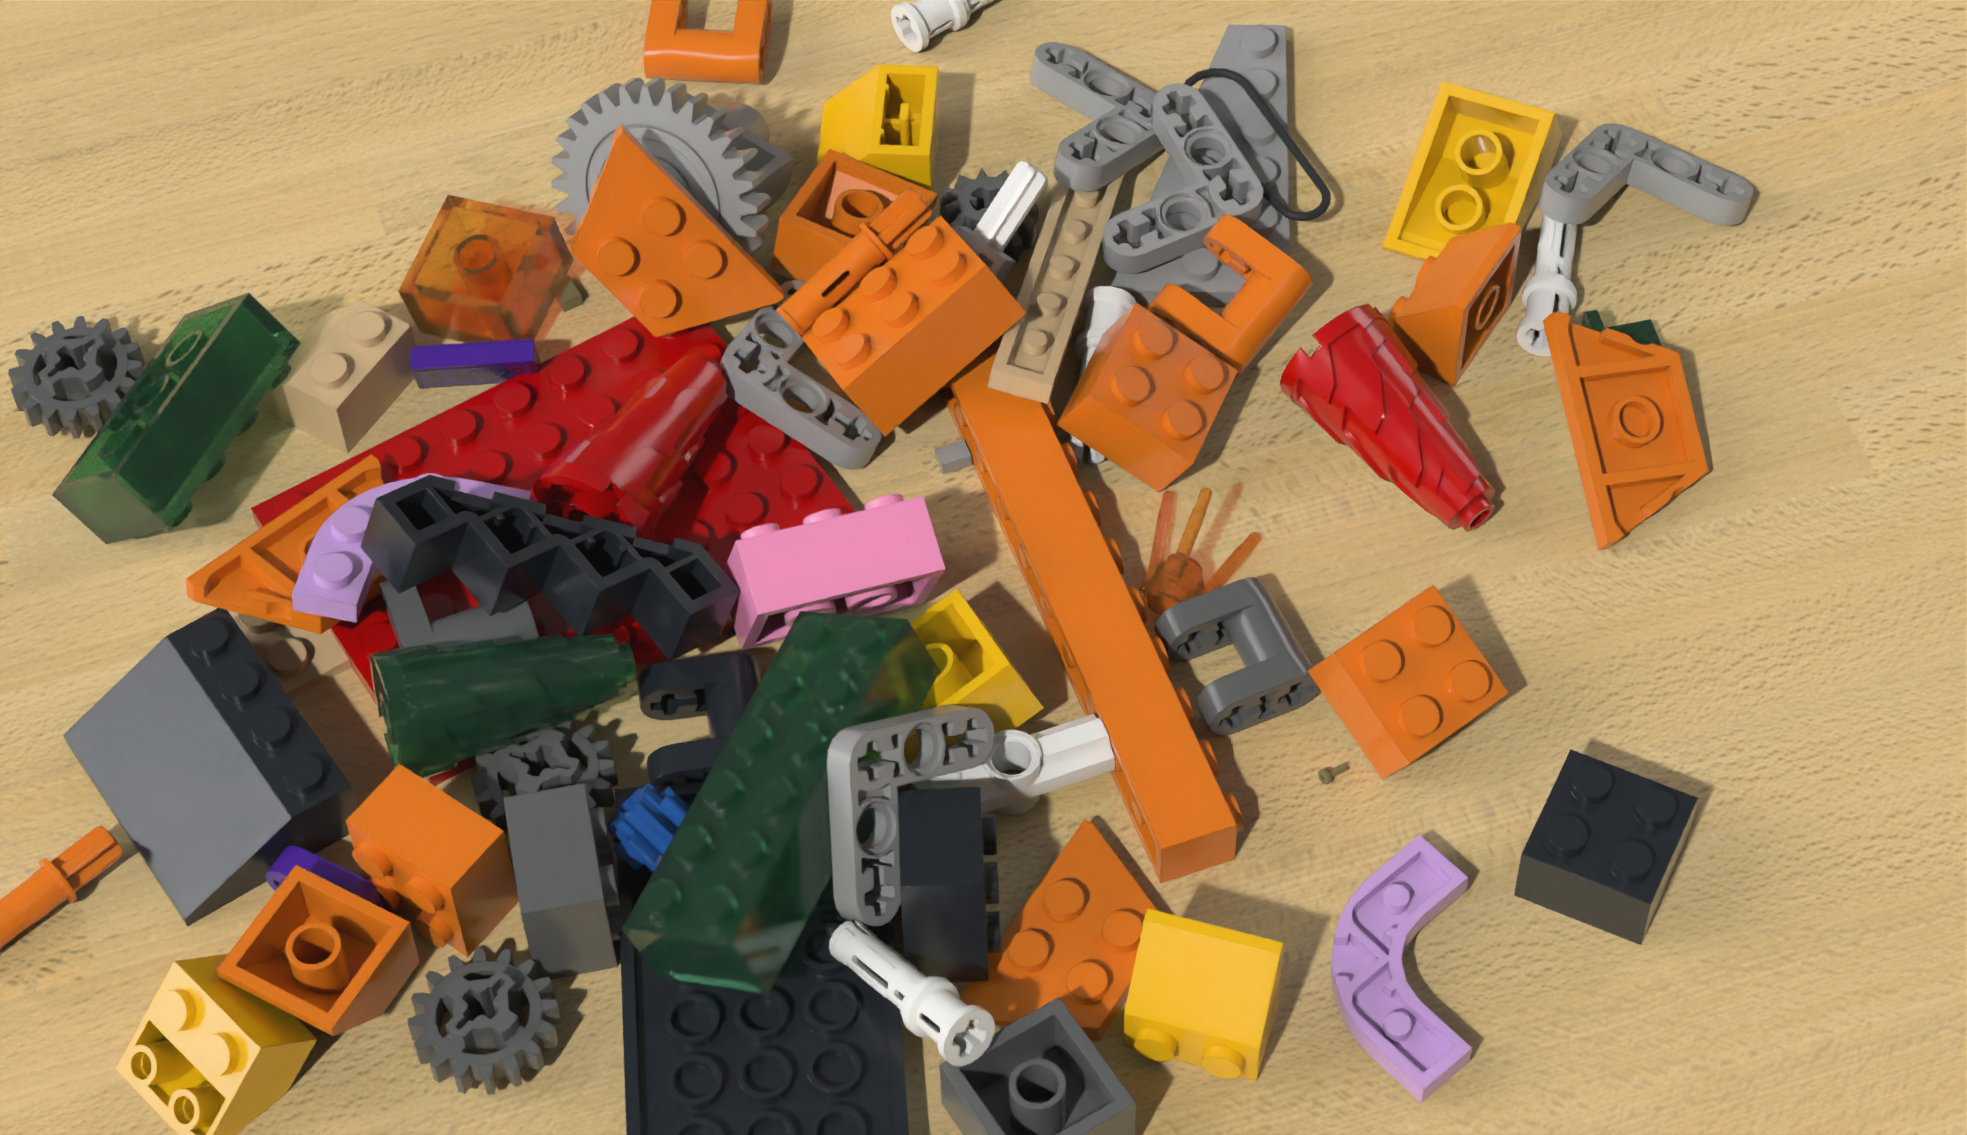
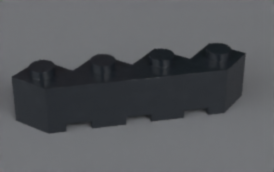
[360,475,740,661]

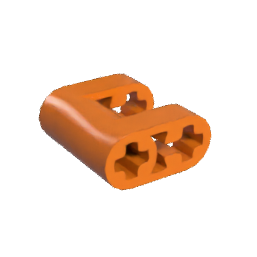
[644,0,773,85]
[1147,214,1313,378]

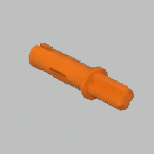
[776,188,932,337]
[0,826,123,949]

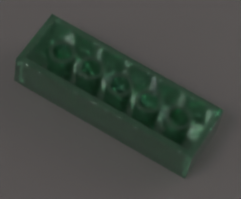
[622,611,940,994]

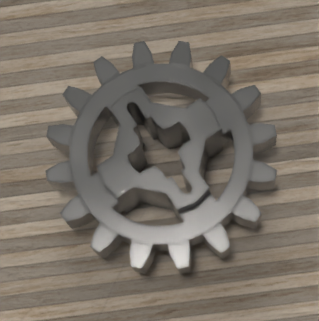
[8,316,148,439]
[471,714,618,834]
[408,947,561,1095]

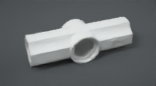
[909,714,1115,815]

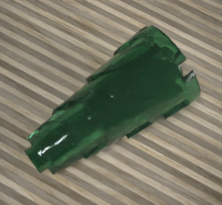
[370,634,637,779]

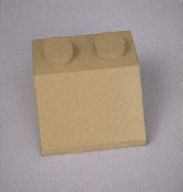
[249,300,416,454]

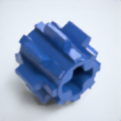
[607,784,697,874]

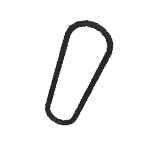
[1184,68,1331,221]

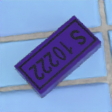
[410,339,540,389]

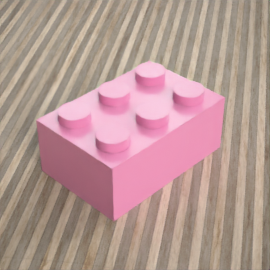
[723,494,946,650]

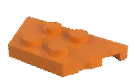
[570,124,784,337]
[1543,312,1709,550]
[186,454,387,634]
[959,819,1158,1042]

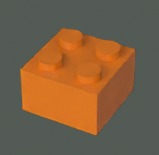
[1057,303,1238,493]
[1308,584,1509,779]
[346,764,519,957]

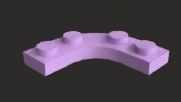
[292,473,530,623]
[1331,835,1472,1103]

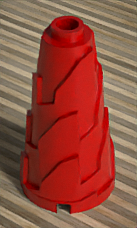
[1280,304,1495,532]
[530,356,728,540]

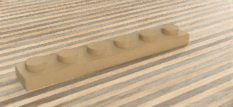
[988,173,1125,404]

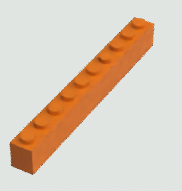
[939,334,1243,884]

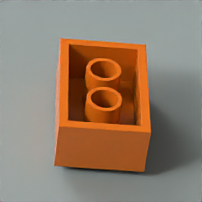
[801,215,1026,437]

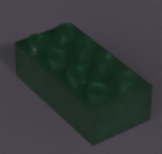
[52,293,301,544]

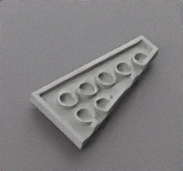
[1111,25,1290,308]

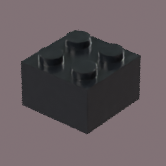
[1514,749,1698,945]
[898,787,1001,983]

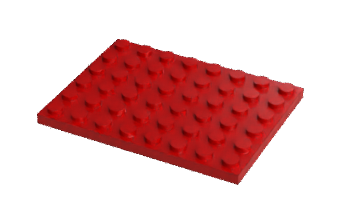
[251,316,856,786]

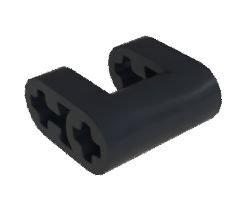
[637,653,775,786]

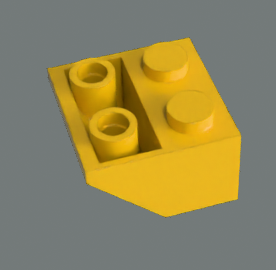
[816,64,940,192]
[116,954,317,1135]

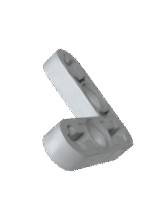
[1030,42,1177,192]
[1102,84,1264,274]
[1538,123,1754,226]
[719,280,882,470]
[827,705,994,926]

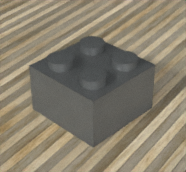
[503,783,625,980]
[939,997,1136,1135]

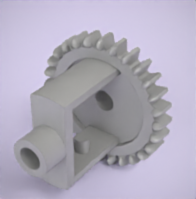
[551,77,794,258]

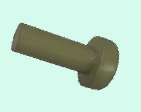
[1318,763,1348,785]

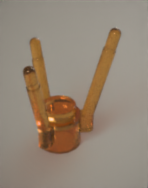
[1139,488,1261,616]

